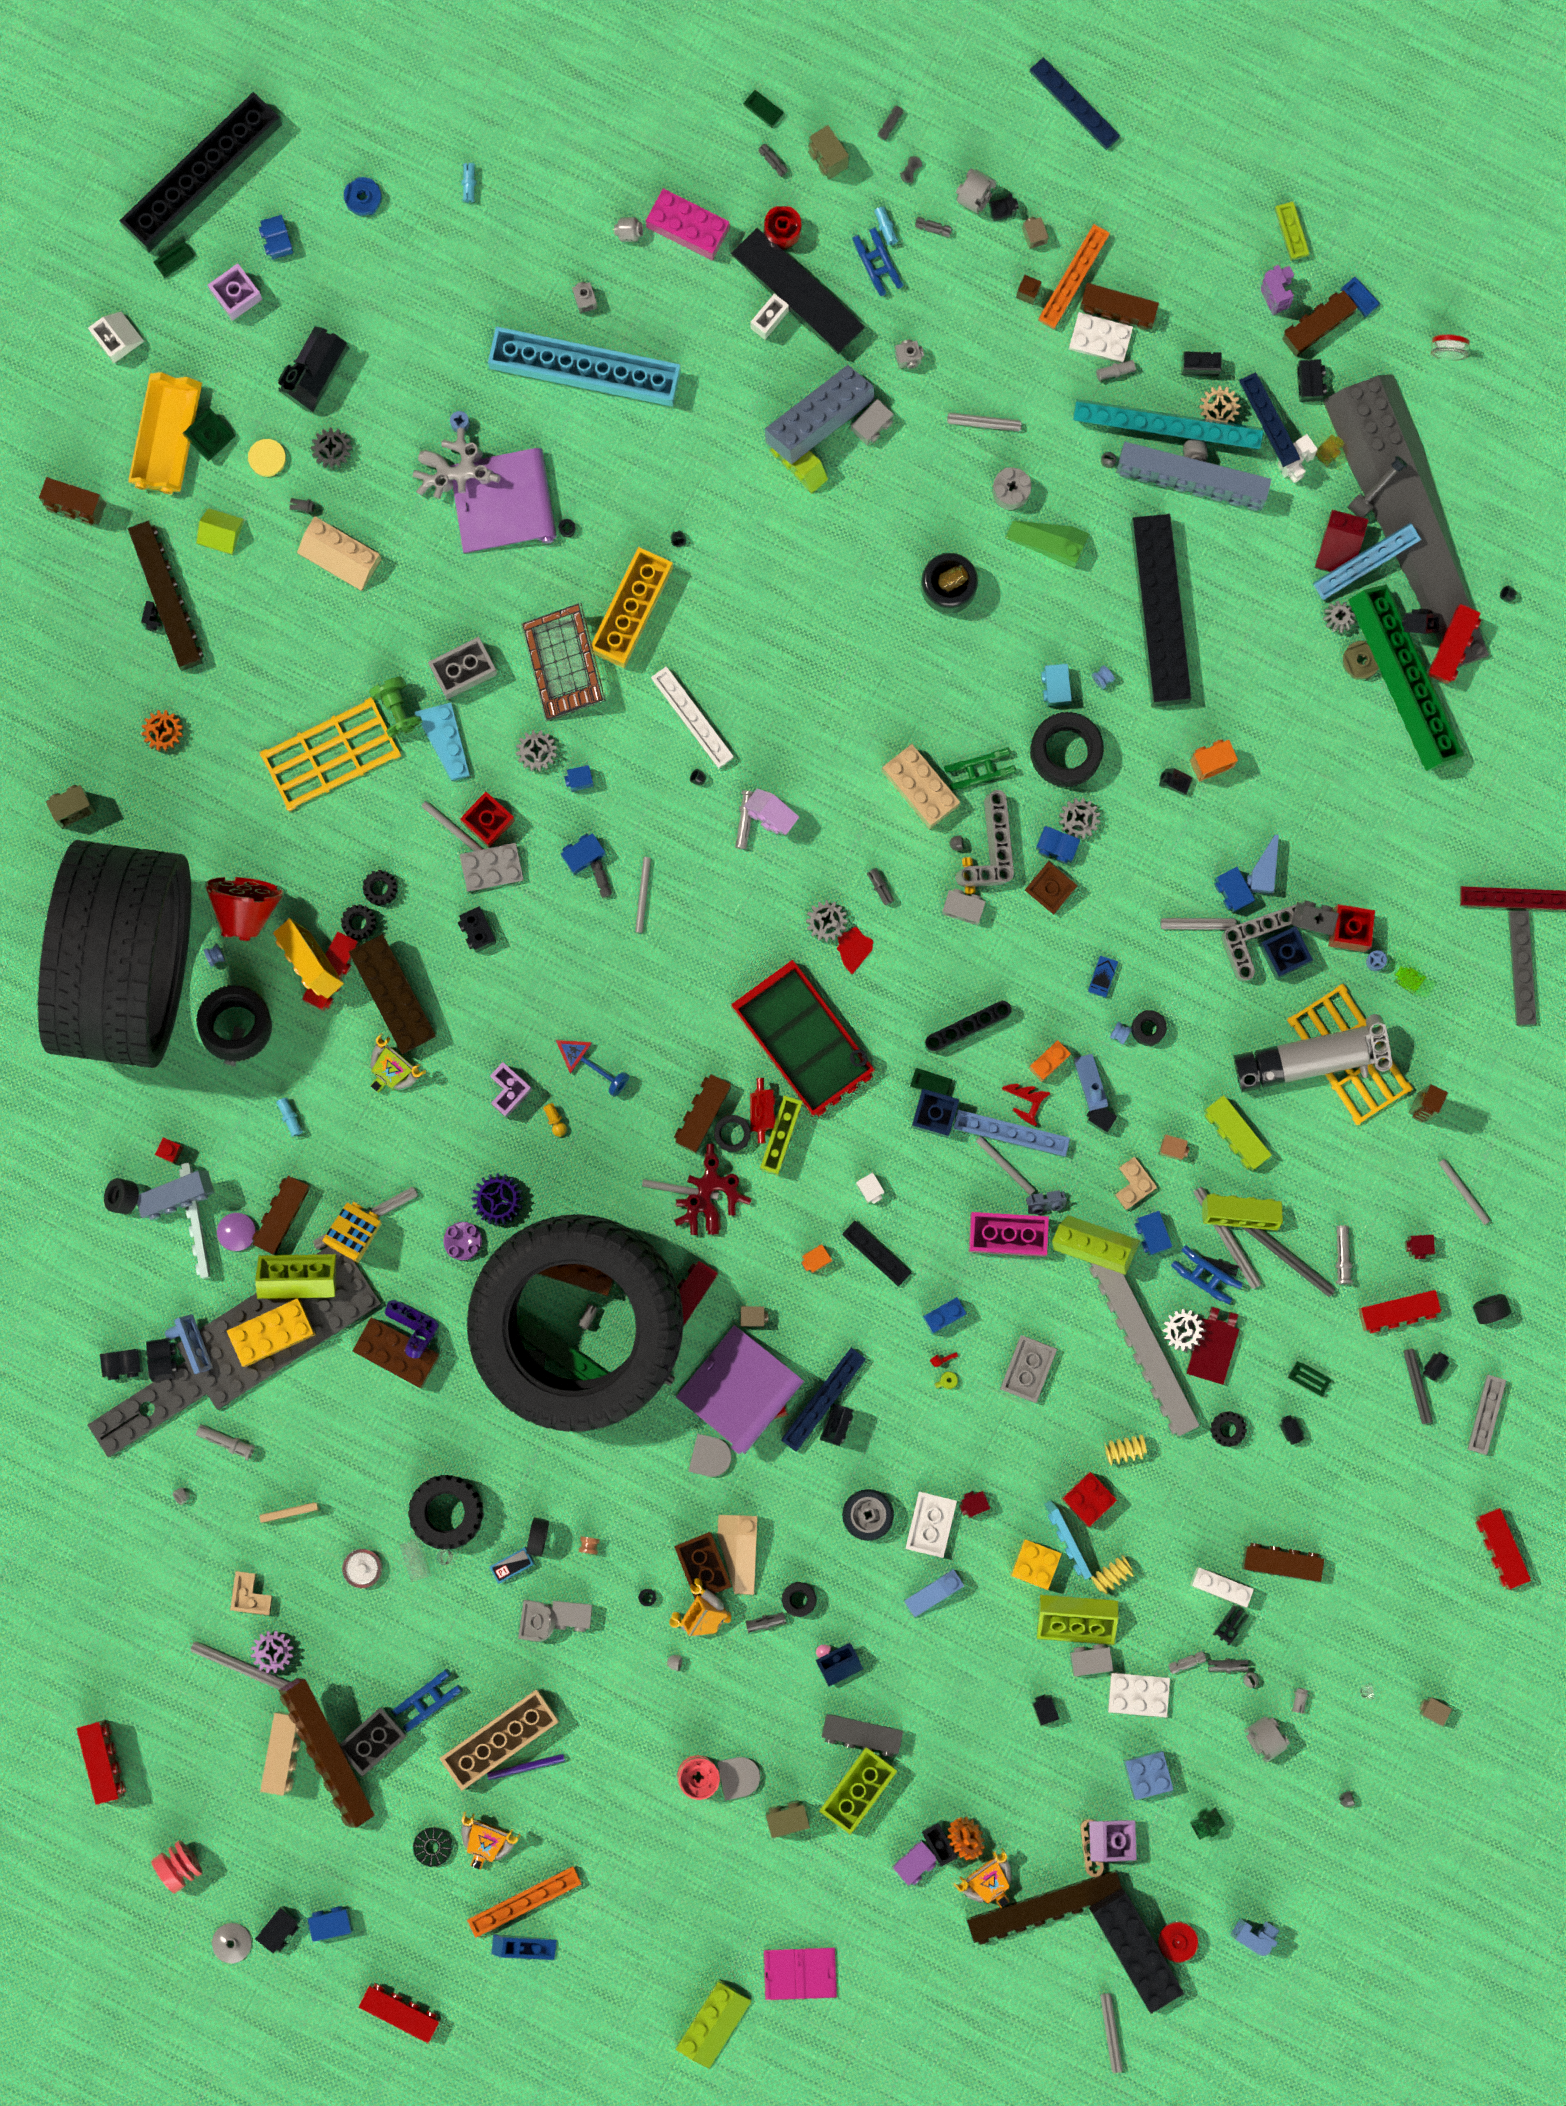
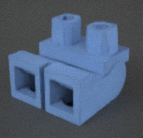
[1230,1918,1280,1956]

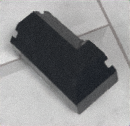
[278,326,349,412]

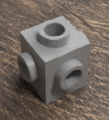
[894,340,924,369]

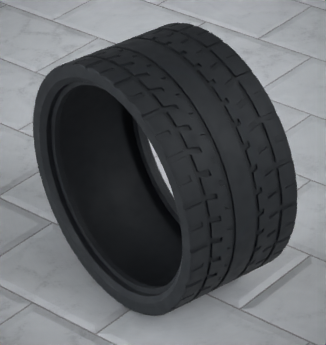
[38,840,191,1068]

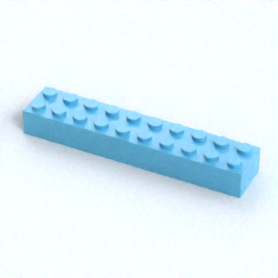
[488,327,681,407]

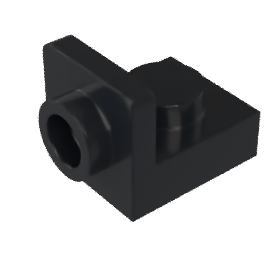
[989,193,1019,222]
[141,601,163,632]
[1159,768,1193,795]

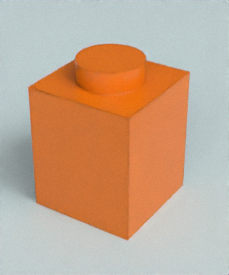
[801,1244,832,1274]

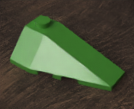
[1006,521,1090,568]

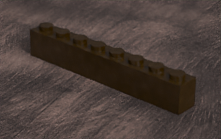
[127,520,204,671]
[966,1870,1122,1945]

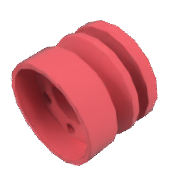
[677,1755,720,1800]
[151,1840,203,1894]

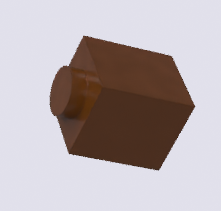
[1016,275,1042,305]

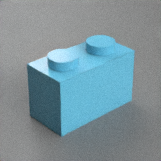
[1041,664,1071,707]

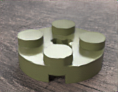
[1342,641,1379,679]

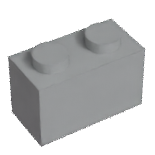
[851,399,894,445]
[942,889,986,926]
[552,1601,593,1632]
[1069,1644,1113,1676]

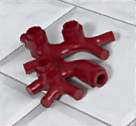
[674,1144,752,1235]

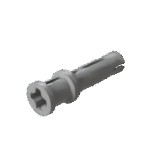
[735,790,754,849]
[1335,1225,1353,1285]
[196,1424,255,1461]

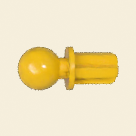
[543,1103,567,1137]

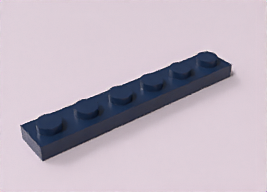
[1029,57,1120,150]
[1239,372,1300,467]
[781,1348,866,1452]

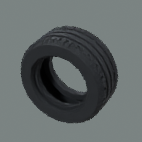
[1030,712,1104,787]
[196,985,272,1062]

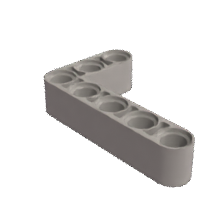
[955,790,1014,887]
[1222,902,1305,982]

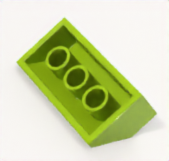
[1052,1215,1140,1275]
[255,1254,336,1299]
[1037,1595,1119,1645]
[819,1747,897,1835]
[675,1979,752,2069]

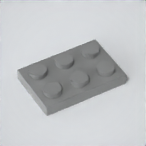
[459,843,523,892]
[1000,1335,1057,1403]

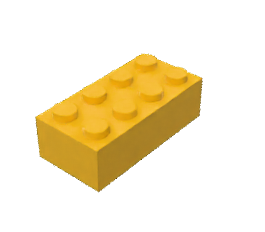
[273,918,344,998]
[227,1298,316,1367]

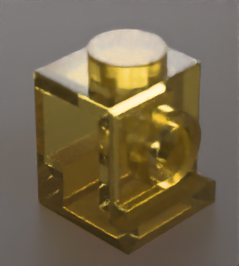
[1315,434,1344,467]

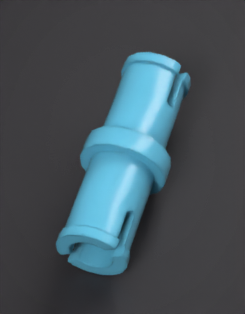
[461,163,476,203]
[874,206,898,246]
[276,1097,303,1137]

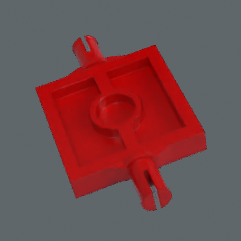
[750,1078,776,1144]

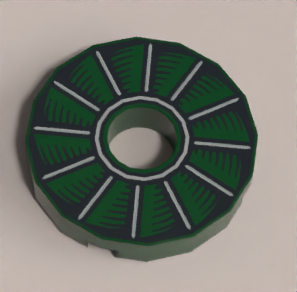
[413,1827,452,1867]

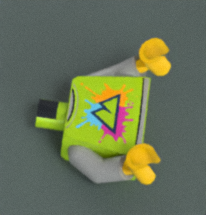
[370,1033,426,1093]

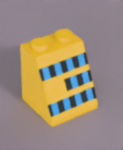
[322,1202,382,1263]

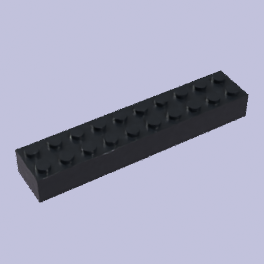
[119,92,282,253]
[1131,514,1192,707]

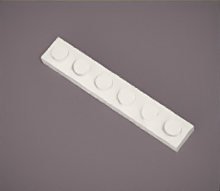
[651,667,734,769]

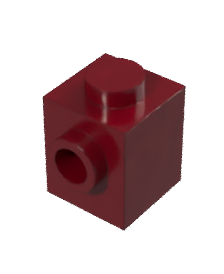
[1405,1234,1435,1259]
[959,1490,991,1518]

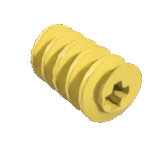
[1104,1435,1147,1465]
[1090,1554,1134,1595]

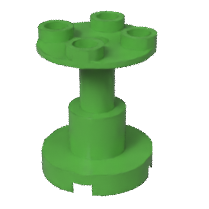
[369,677,423,738]

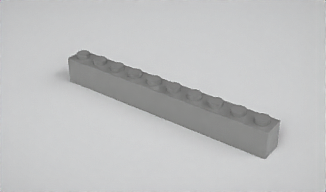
[1089,1263,1200,1437]

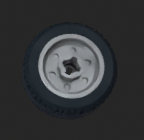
[842,1489,894,1541]

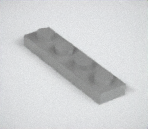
[1467,1375,1506,1455]

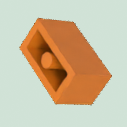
[1028,1040,1071,1082]

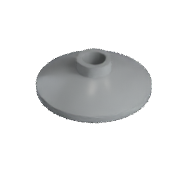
[212,1923,252,1963]

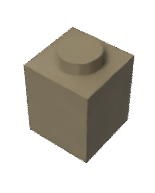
[1022,217,1049,249]
[741,1306,768,1327]
[1419,1697,1452,1726]

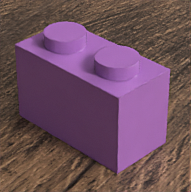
[892,1840,937,1886]

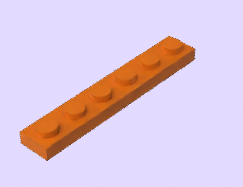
[1038,224,1110,329]
[467,1866,582,1938]

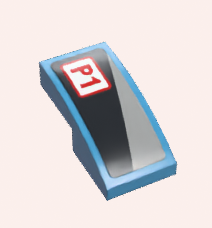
[489,1547,535,1584]

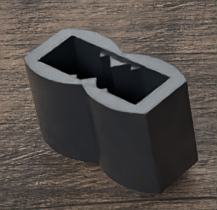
[146,1338,178,1382]
[100,1349,143,1381]

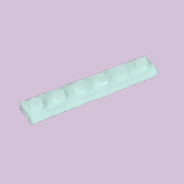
[179,1163,211,1279]

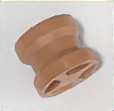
[578,1536,600,1555]

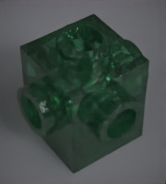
[1190,1807,1225,1840]

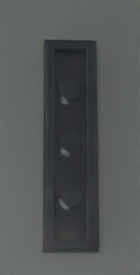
[842,1220,911,1287]

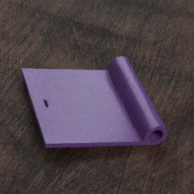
[450,448,556,553]
[676,1325,804,1455]

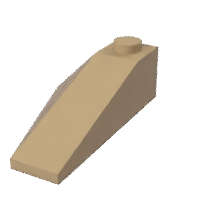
[718,1515,757,1595]

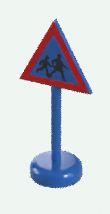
[556,1040,630,1097]

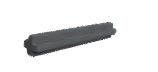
[1404,1348,1433,1424]

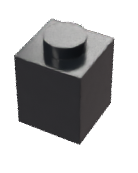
[1086,1107,1118,1134]
[1032,1694,1059,1726]

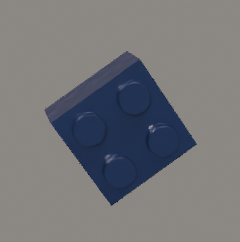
[1259,926,1313,979]
[911,1089,959,1138]

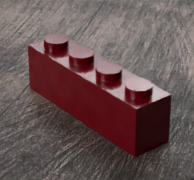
[678,1261,718,1327]

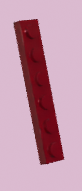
[1460,886,1566,911]

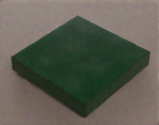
[182,408,236,462]

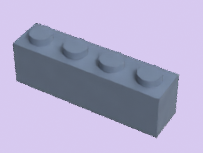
[137,1171,215,1220]

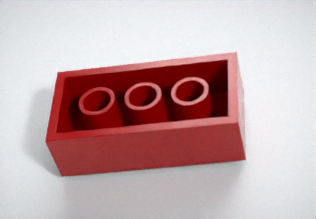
[76,1720,126,1805]

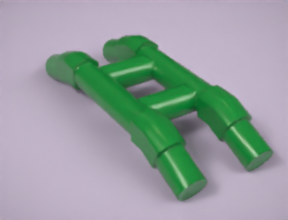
[944,747,1017,791]

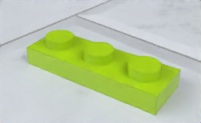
[1274,201,1309,261]

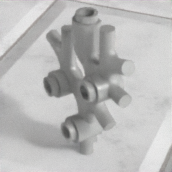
[413,428,501,499]

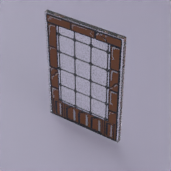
[521,602,606,721]

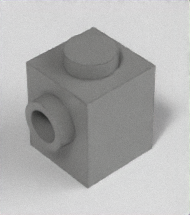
[572,282,597,314]

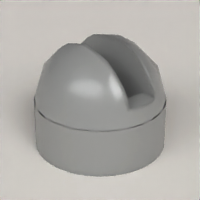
[172,1487,190,1505]
[667,1655,682,1671]
[1243,1672,1259,1688]

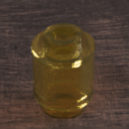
[938,566,968,591]

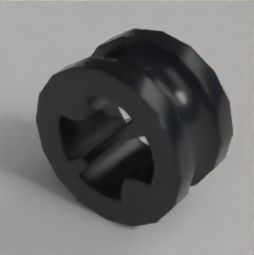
[558,519,576,537]
[850,1050,868,1067]
[638,1589,656,1606]

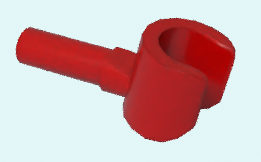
[930,1352,958,1367]

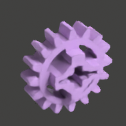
[251,1631,293,1674]

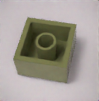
[808,125,849,180]
[46,785,96,828]
[766,1800,810,1838]

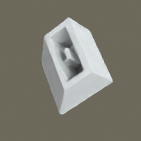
[88,312,144,363]

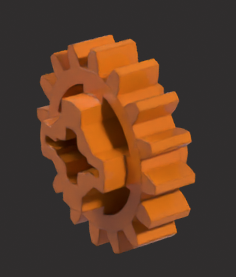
[141,710,183,752]
[948,1817,985,1860]

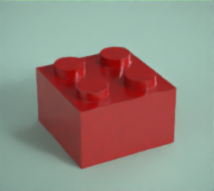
[460,791,515,848]
[1328,904,1375,952]
[1061,1472,1117,1527]

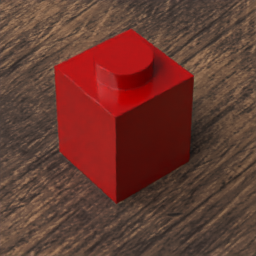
[155,1137,184,1165]

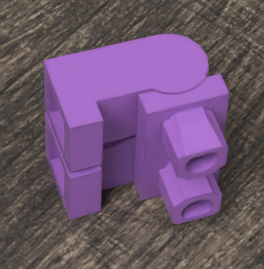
[1261,265,1294,315]

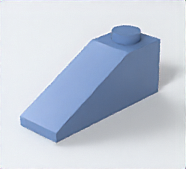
[1246,835,1279,894]
[904,1569,964,1618]

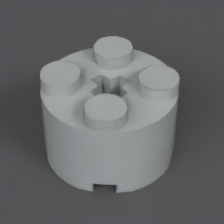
[956,168,996,214]
[992,467,1031,510]
[1244,1716,1290,1762]

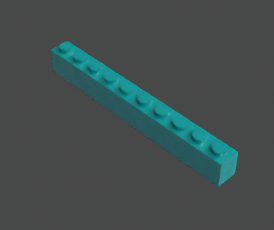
[1073,399,1263,449]

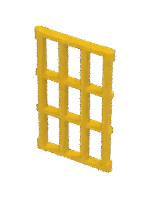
[259,697,401,812]
[1287,983,1413,1126]

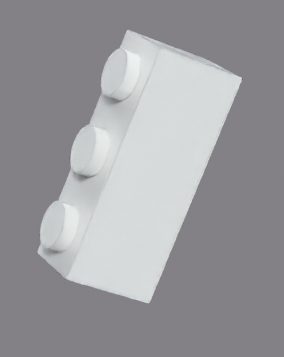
[1190,1567,1254,1608]

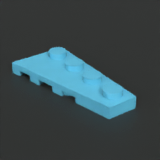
[414,703,470,781]
[1044,1500,1092,1580]

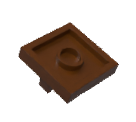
[1025,860,1078,915]

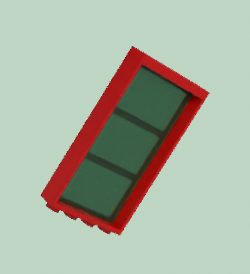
[731,960,875,1117]

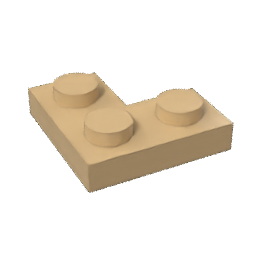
[1115,1157,1157,1210]
[230,1571,272,1615]

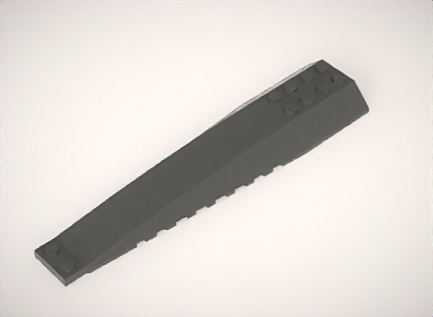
[1323,374,1489,668]

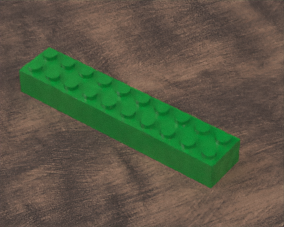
[1348,584,1465,771]

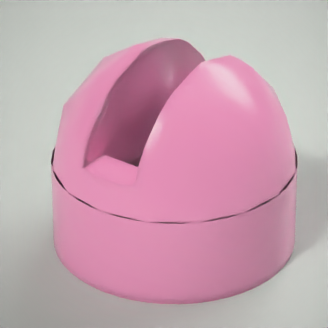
[816,1644,831,1658]

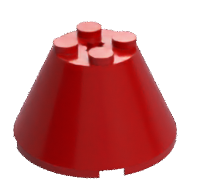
[206,877,283,941]

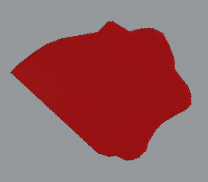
[837,927,873,974]

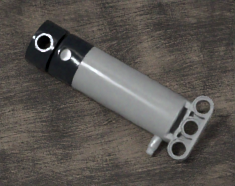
[1233,1014,1392,1093]

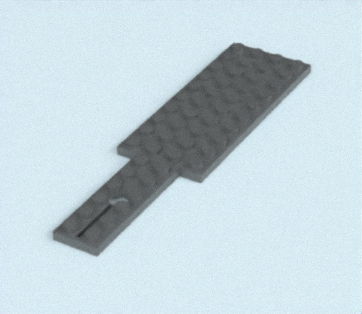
[88,1246,381,1458]

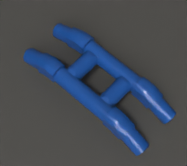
[852,227,903,296]
[1171,1245,1243,1304]
[391,1669,463,1733]

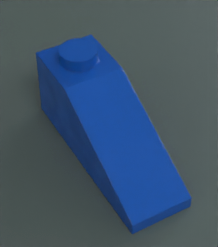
[491,1934,556,1960]

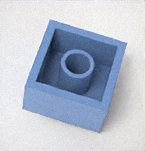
[1123,1750,1173,1800]

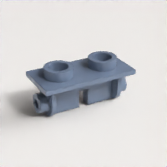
[1026,1190,1066,1214]

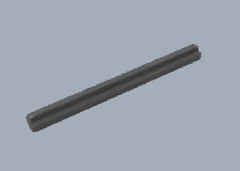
[1242,1227,1335,1297]

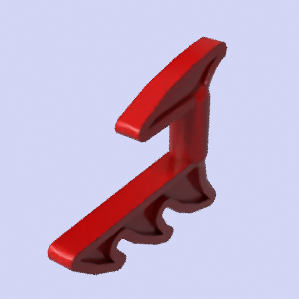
[1002,1083,1050,1127]

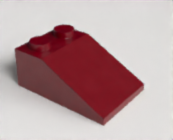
[1314,509,1369,572]

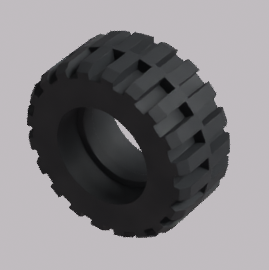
[408,1475,484,1550]

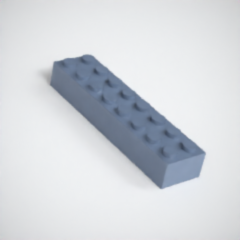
[1116,441,1272,511]

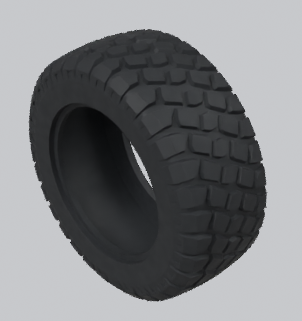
[467,1214,683,1432]

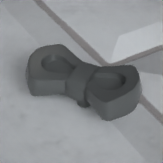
[900,156,922,183]

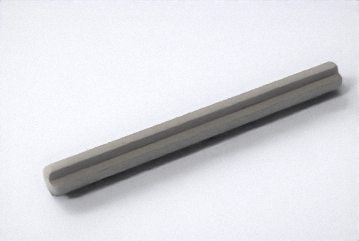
[313,1187,418,1250]
[1194,1187,1261,1289]
[190,1642,290,1690]

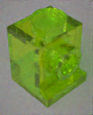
[1394,966,1426,995]

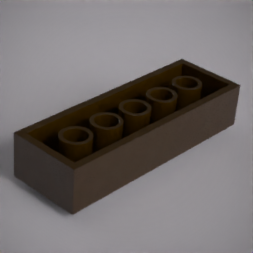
[349,934,436,1054]

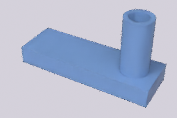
[1074,1054,1108,1111]
[165,1314,213,1374]

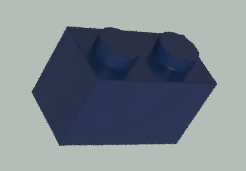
[815,1643,863,1687]

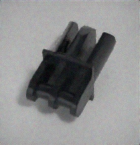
[1213,1604,1249,1646]

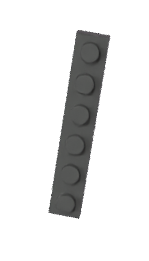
[1508,910,1536,1026]

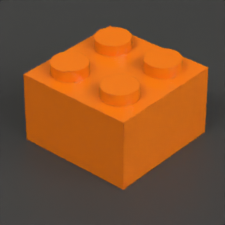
[1190,739,1238,782]

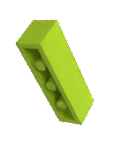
[760,1095,803,1176]
[1204,1095,1272,1171]
[1202,1194,1283,1230]

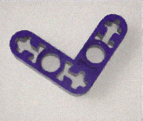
[385,1300,438,1358]

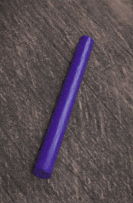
[487,1754,565,1780]

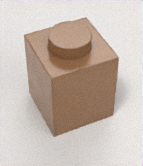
[1159,1135,1190,1161]

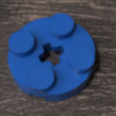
[344,177,382,216]

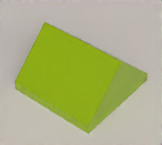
[196,508,244,555]

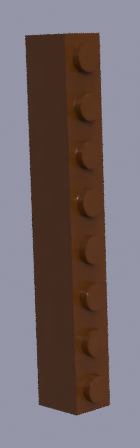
[278,1678,375,1828]

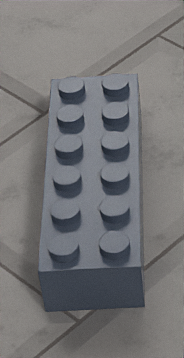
[765,365,874,464]

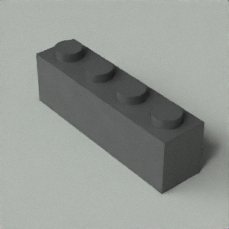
[821,1713,903,1757]

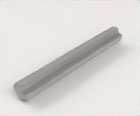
[947,413,1022,431]
[1160,918,1236,930]
[1100,1993,1123,2073]

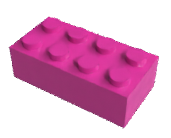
[646,188,730,261]
[968,1212,1049,1257]

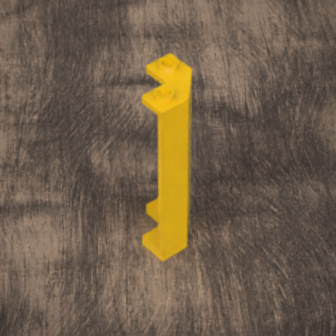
[128,372,202,494]

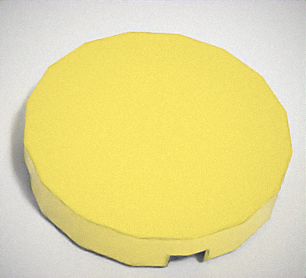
[248,439,286,477]

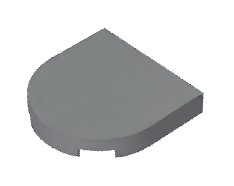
[688,1434,731,1477]
[518,1600,555,1642]
[717,1757,760,1801]

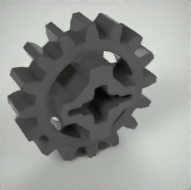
[311,427,352,470]

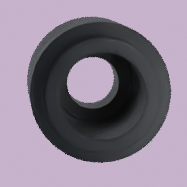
[1423,1352,1450,1382]
[1279,1415,1305,1445]

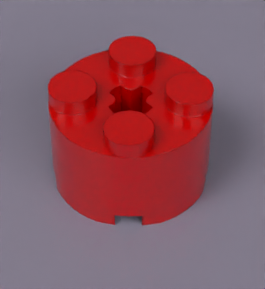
[764,206,802,250]

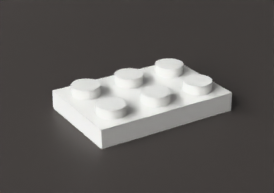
[1069,312,1133,363]
[905,1492,957,1558]
[1108,1673,1170,1718]

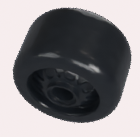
[920,553,978,614]

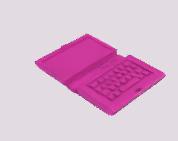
[764,1947,837,2000]

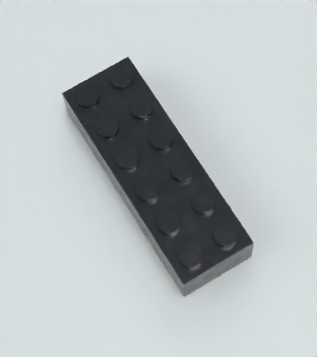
[1089,1888,1185,2014]

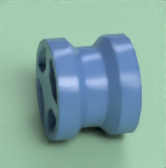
[450,411,470,433]
[1091,665,1115,689]
[203,943,225,967]
[1366,950,1387,971]
[1109,1021,1132,1045]

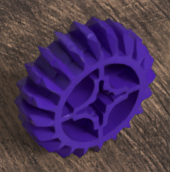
[471,1173,524,1226]

